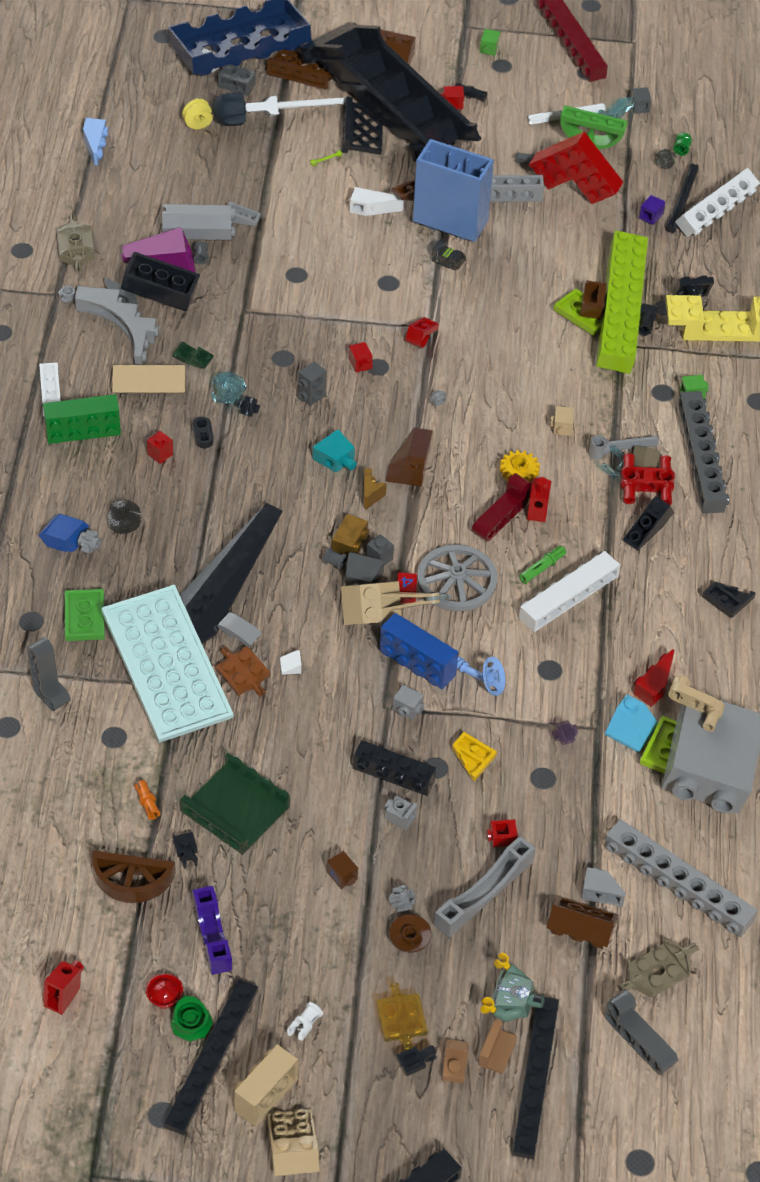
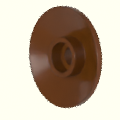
[389,914,432,953]

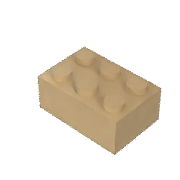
[234,1044,298,1127]

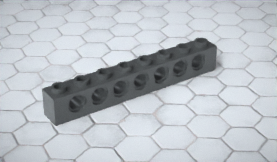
[678,391,729,514]

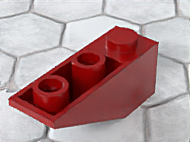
[634,649,675,707]

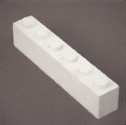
[519,551,620,632]

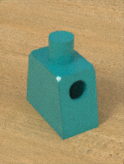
[312,429,357,472]

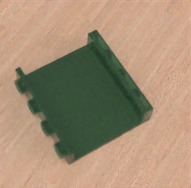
[179,753,290,855]

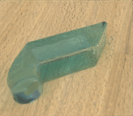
[598,97,634,119]

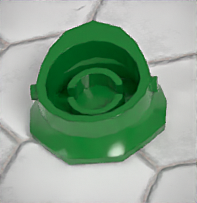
[171,996,213,1042]

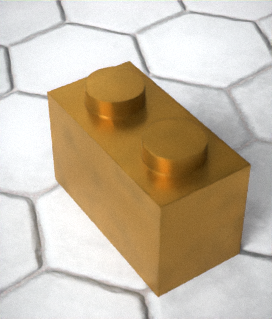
[332,514,370,558]

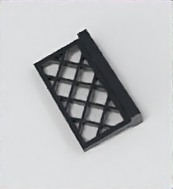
[341,97,383,155]

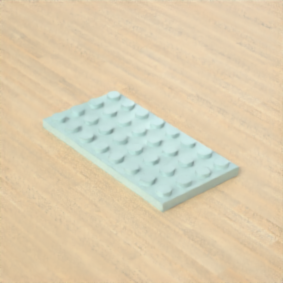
[101,585,234,743]

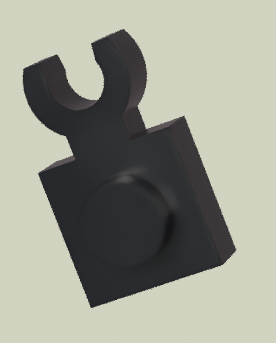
[173,832,198,869]

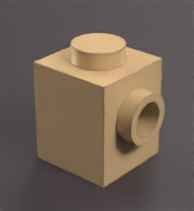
[550,406,574,436]

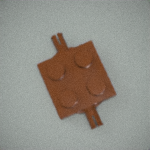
[215,646,271,697]

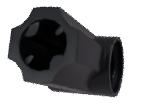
[638,303,658,336]

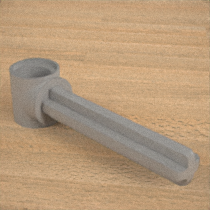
[588,435,659,460]

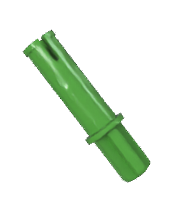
[519,546,567,584]

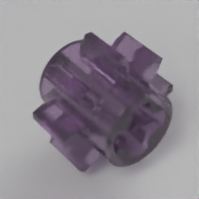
[552,720,579,745]

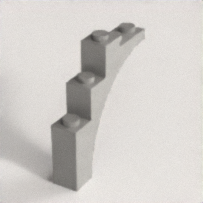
[75,286,159,365]

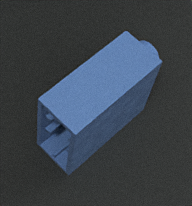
[413,139,494,242]

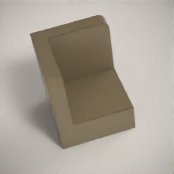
[633,446,660,468]

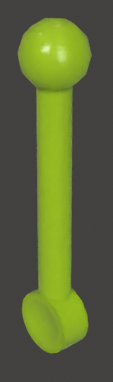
[310,150,342,166]

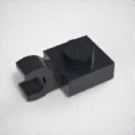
[396,1045,437,1077]

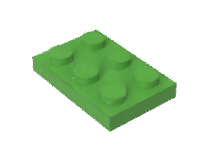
[65,589,105,641]

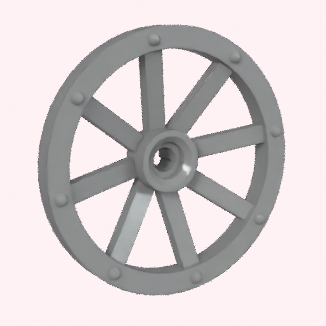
[417,545,497,611]

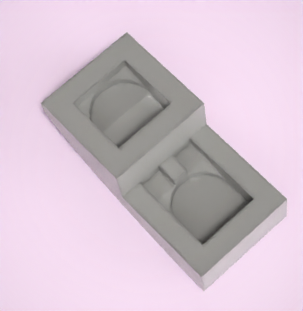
[217,612,262,647]

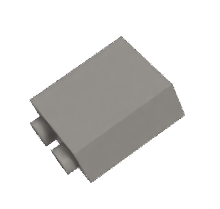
[662,700,760,814]

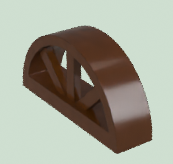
[92,850,176,903]

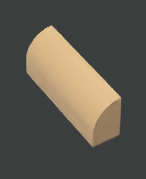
[112,365,186,393]

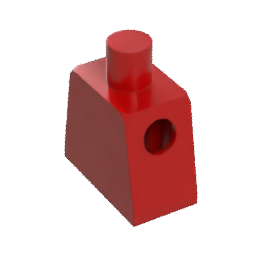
[527,477,552,522]
[43,961,84,1015]

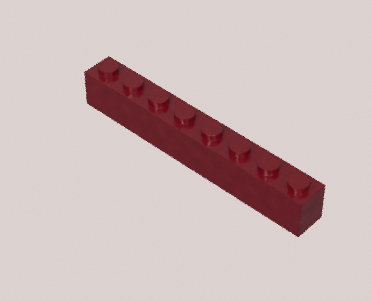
[536,0,608,82]

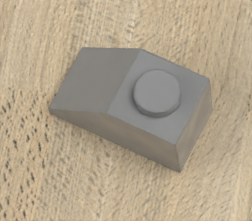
[582,867,626,907]

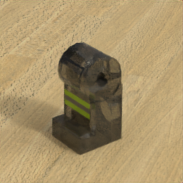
[432,240,466,270]

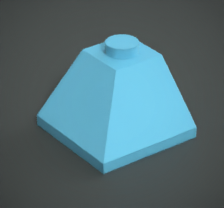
[605,695,658,753]

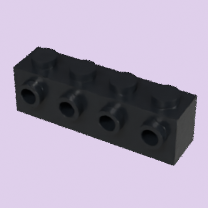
[353,740,436,796]

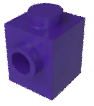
[639,195,666,225]

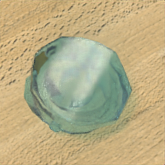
[211,371,247,403]

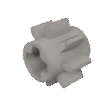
[78,530,101,554]
[389,885,415,912]

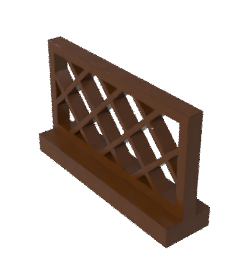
[267,49,333,90]

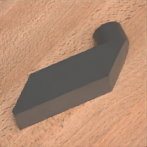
[104,278,137,304]

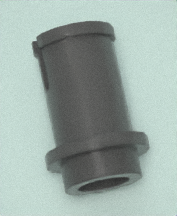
[516,152,535,164]

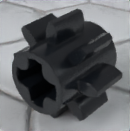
[237,395,261,417]

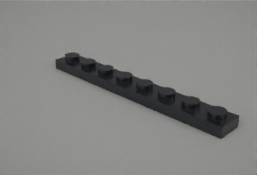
[164,979,258,1136]
[512,997,559,1160]

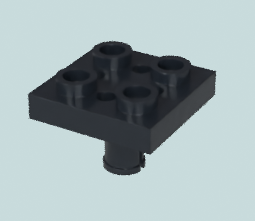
[672,275,714,297]

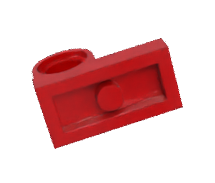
[405,317,439,349]

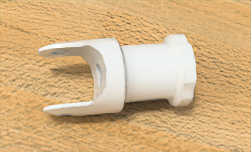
[287,1002,323,1041]

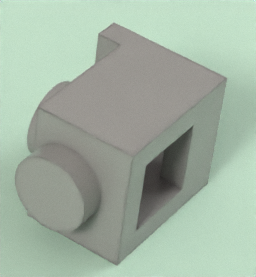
[384,795,418,830]

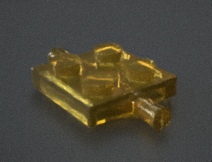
[376,982,428,1051]

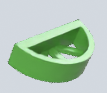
[560,105,628,149]

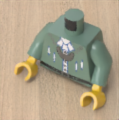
[480,953,545,1022]

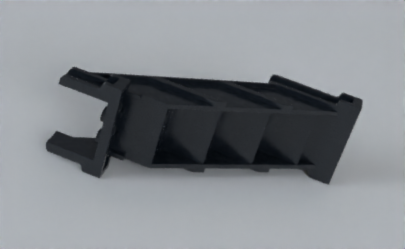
[298,22,481,162]

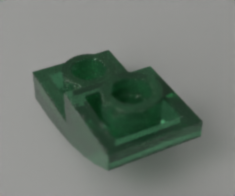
[172,341,214,369]

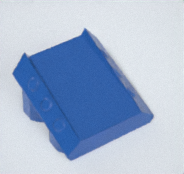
[38,514,89,552]

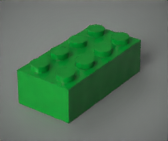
[43,394,121,444]

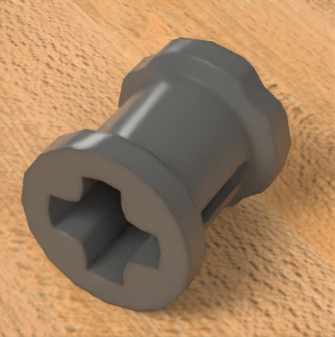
[193,241,209,264]
[323,548,348,570]

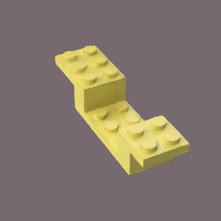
[666,295,760,342]

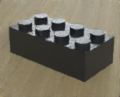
[121,251,200,312]

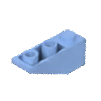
[83,118,109,165]

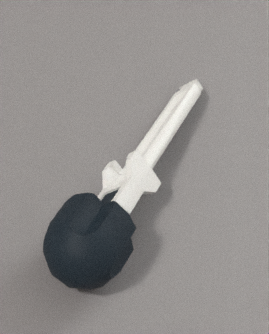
[212,92,346,126]

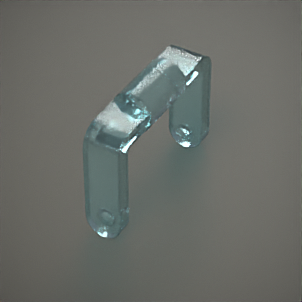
[601,446,625,479]

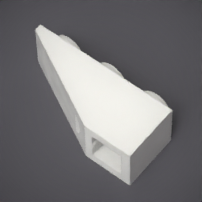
[350,187,404,216]

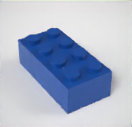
[380,613,458,690]

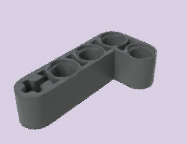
[27,637,71,711]
[605,989,678,1074]

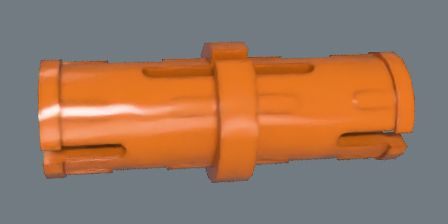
[135,780,160,820]

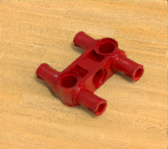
[620,453,675,505]

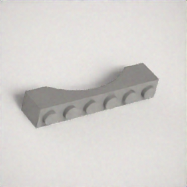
[434,836,536,938]

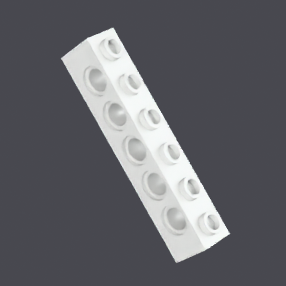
[675,168,760,238]

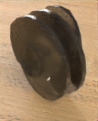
[107,500,141,534]

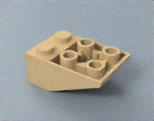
[267,1109,320,1176]

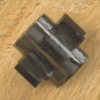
[655,149,676,169]

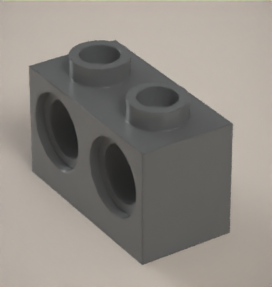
[218,64,256,96]
[298,361,327,406]

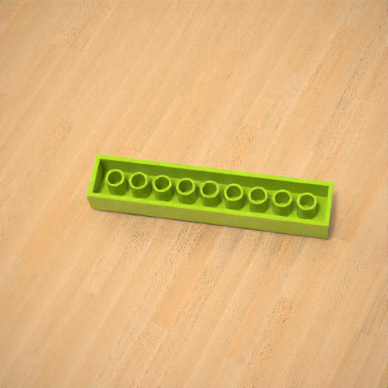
[596,230,648,374]

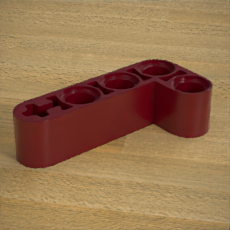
[471,473,532,542]

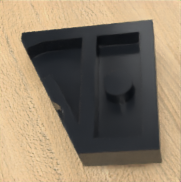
[702,582,756,618]

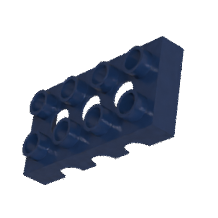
[168,0,312,75]

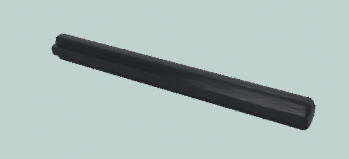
[667,163,699,233]

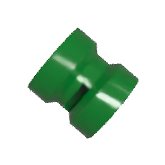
[673,132,692,156]

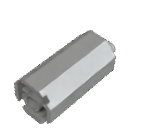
[162,204,236,240]

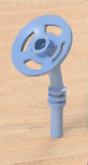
[457,656,505,696]

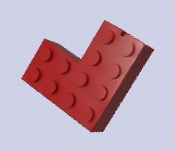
[529,131,623,204]

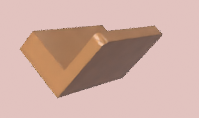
[478,1019,517,1074]

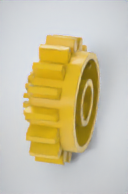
[499,450,540,482]

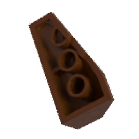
[386,428,433,487]

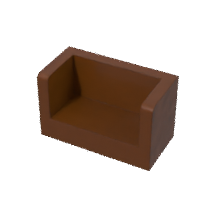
[580,280,607,320]

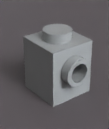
[392,685,425,720]

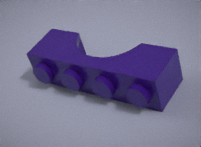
[193,886,232,975]

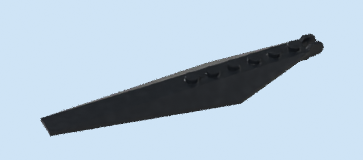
[180,503,283,644]

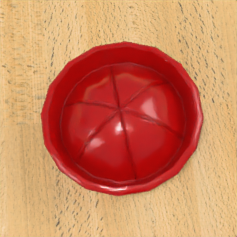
[145,973,184,1009]

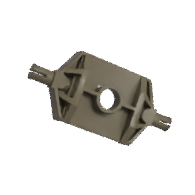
[57,215,94,273]
[618,939,699,998]

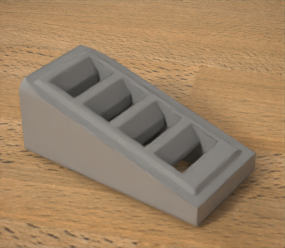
[228,201,261,226]

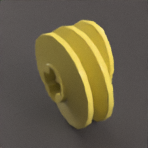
[182,99,213,130]

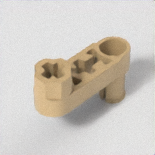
[668,675,725,732]

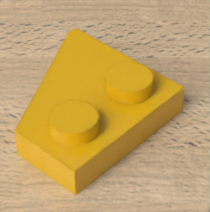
[452,732,497,781]

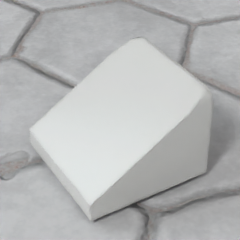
[280,650,301,675]

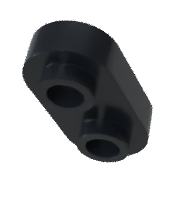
[193,417,214,449]

